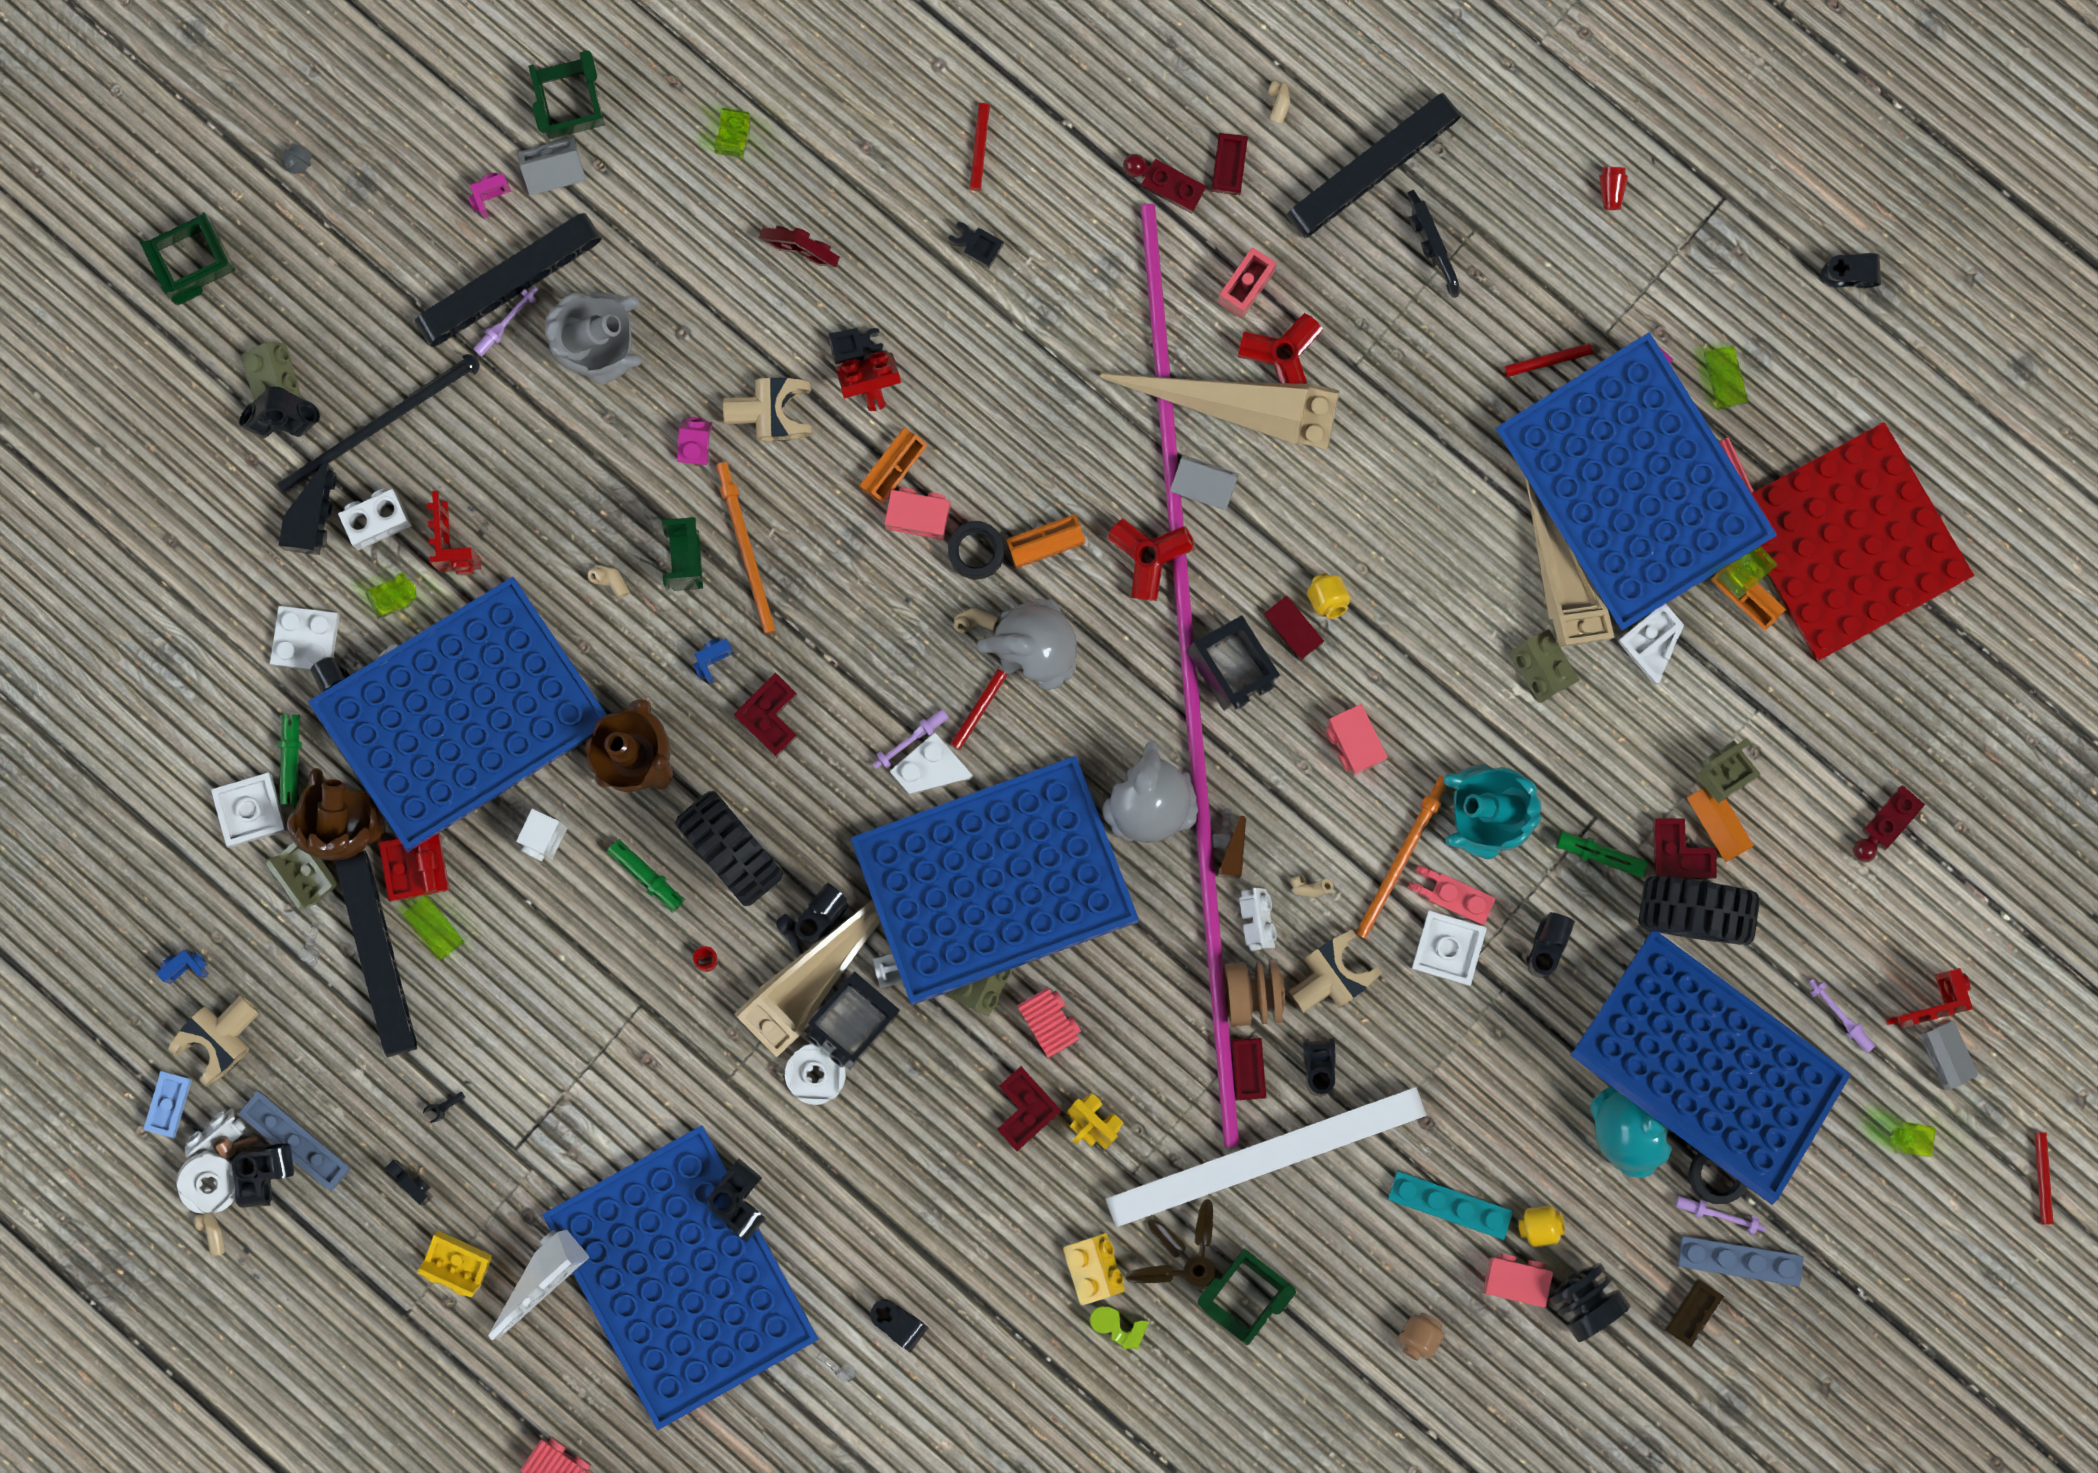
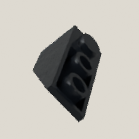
[278,463,337,555]

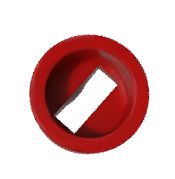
[693,946,718,972]

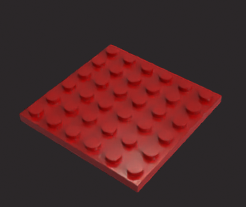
[1752,422,1975,662]

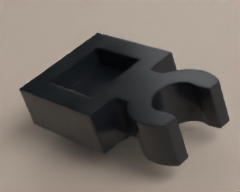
[948,222,1004,269]
[828,328,883,365]
[385,1159,433,1205]

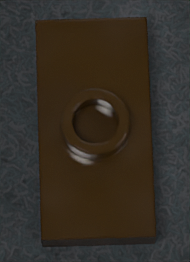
[1664,1279,1724,1348]

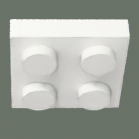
[270,606,340,671]
[211,772,287,848]
[1411,911,1487,986]

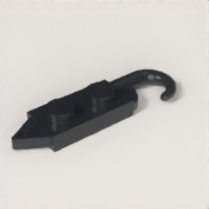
[1407,190,1460,298]

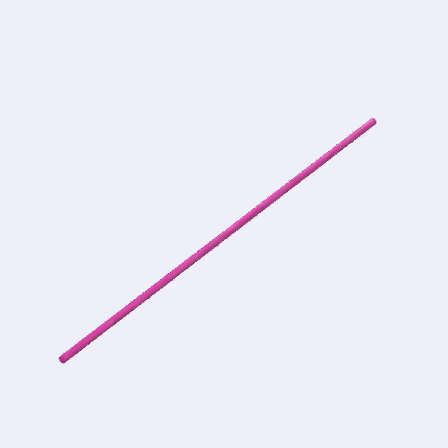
[1140,204,1239,1148]

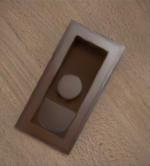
[1217,816,1246,879]

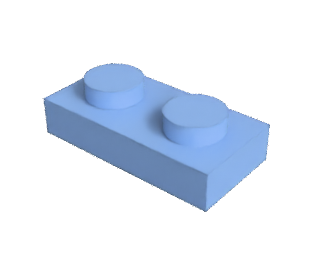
[143,1071,192,1138]

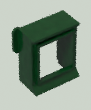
[528,50,605,140]
[140,212,236,305]
[662,517,703,591]
[1198,1248,1296,1345]

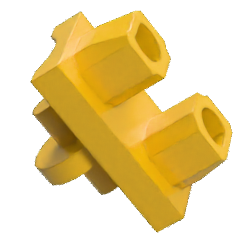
[1066,1093,1123,1150]

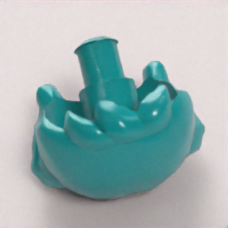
[1443,764,1541,859]
[1590,1086,1672,1178]

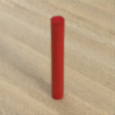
[969,103,990,191]
[1504,343,1593,377]
[950,669,1007,750]
[2034,1132,2054,1225]

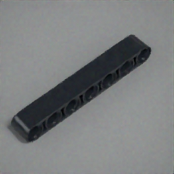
[1286,92,1462,239]
[414,213,602,347]
[335,850,417,1058]

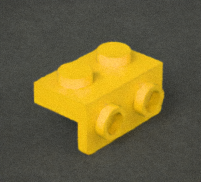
[417,1230,493,1297]
[1062,1233,1125,1306]

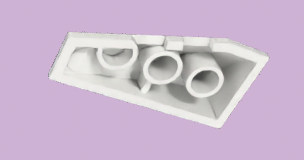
[488,1229,590,1340]

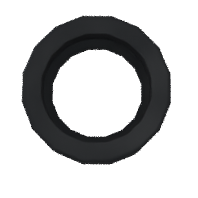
[948,521,1004,580]
[1689,1152,1747,1204]

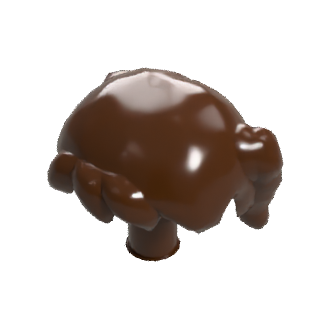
[585,698,673,792]
[287,768,386,861]

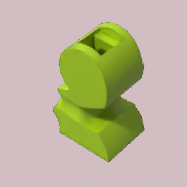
[1090,1306,1149,1350]

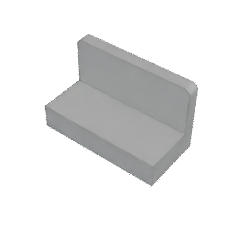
[518,137,586,195]
[1171,455,1239,510]
[1920,1021,1978,1090]

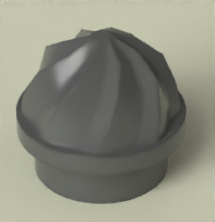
[282,143,313,174]

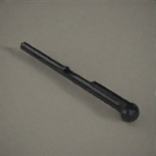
[278,354,480,492]

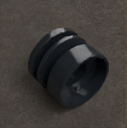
[1548,1263,1631,1343]

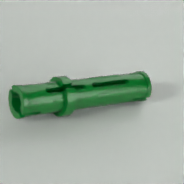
[278,714,302,805]
[1555,830,1648,878]
[606,839,685,913]

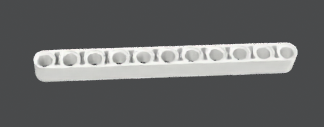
[1105,1087,1427,1228]

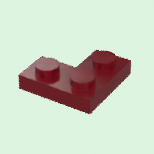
[759,226,840,268]
[733,672,798,758]
[1653,818,1717,879]
[997,1066,1062,1152]

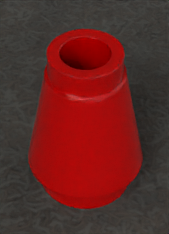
[1599,167,1628,211]

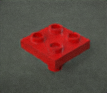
[836,352,901,411]

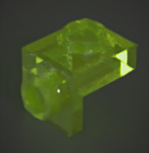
[714,108,750,158]
[365,572,416,619]
[1891,1122,1936,1157]

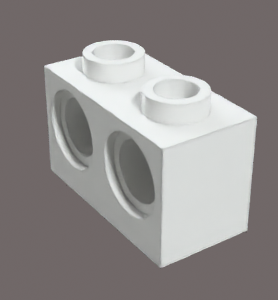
[338,488,412,551]
[516,809,568,861]

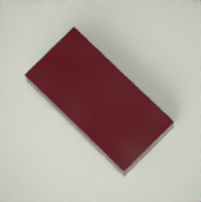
[1211,133,1248,196]
[1263,596,1324,661]
[1231,1038,1266,1101]

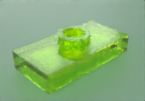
[1704,345,1748,410]
[1718,546,1778,599]
[403,895,465,961]

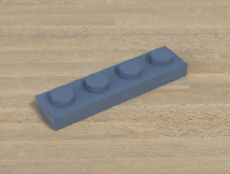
[238,1091,352,1191]
[1677,1236,1804,1287]

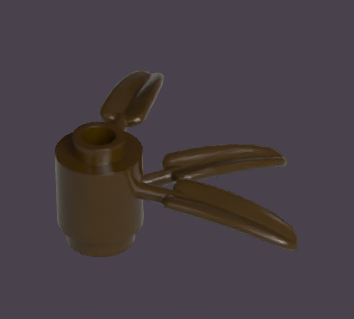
[1125,1199,1216,1290]

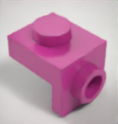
[468,173,512,219]
[677,417,712,465]

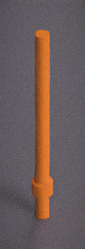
[716,462,776,634]
[1355,776,1447,939]

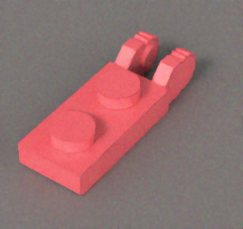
[1408,865,1496,926]

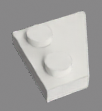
[1618,604,1684,685]
[890,733,973,795]

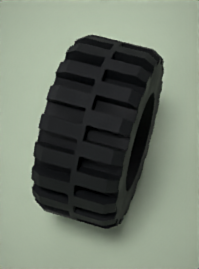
[675,791,784,906]
[1638,876,1760,945]

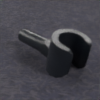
[776,914,803,956]
[423,1091,465,1123]

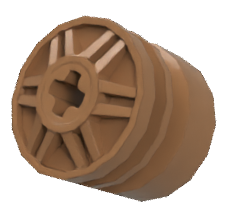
[1225,959,1285,1027]

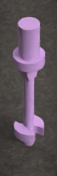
[473,286,538,357]
[872,709,949,769]
[1809,978,1876,1053]
[1675,1196,1766,1235]

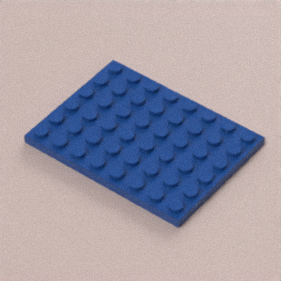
[1495,332,1777,631]
[308,577,607,853]
[850,756,1139,1006]
[1570,931,1851,1205]
[542,1125,819,1431]

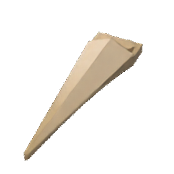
[1099,372,1340,449]
[1526,478,1615,648]
[735,899,881,1057]

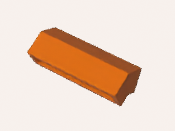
[859,427,928,503]
[1006,514,1086,569]
[1711,561,1786,631]
[1687,787,1754,863]

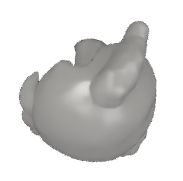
[545,292,642,384]
[977,598,1077,690]
[1103,741,1198,843]

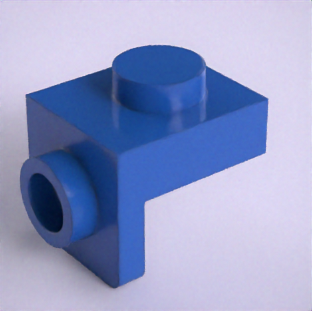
[693,638,734,684]
[156,950,209,984]

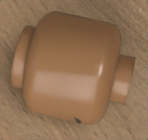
[1398,1313,1444,1361]

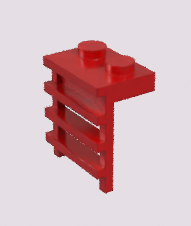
[427,491,481,576]
[1886,968,1973,1028]

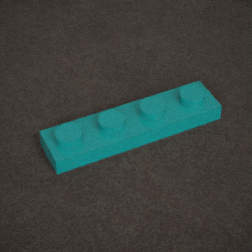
[1387,1171,1513,1240]

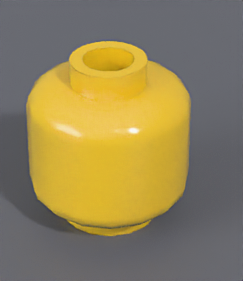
[1307,573,1351,619]
[1519,1205,1565,1247]

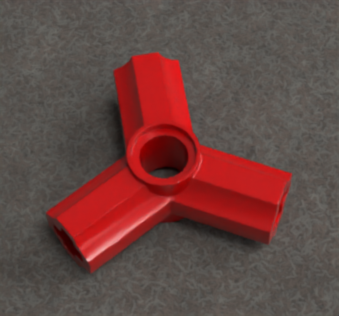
[1238,313,1323,384]
[1107,518,1196,601]

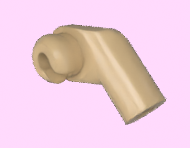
[1268,80,1290,124]
[588,565,630,599]
[953,607,998,633]
[1290,875,1334,898]
[194,1212,225,1256]

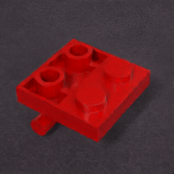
[379,832,450,902]

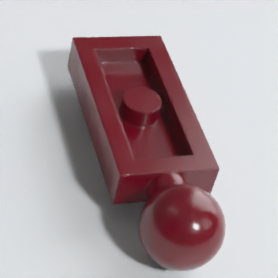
[1123,154,1207,214]
[1853,785,1925,863]

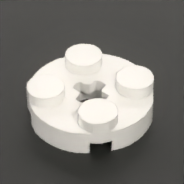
[785,1044,846,1105]
[176,1151,235,1214]

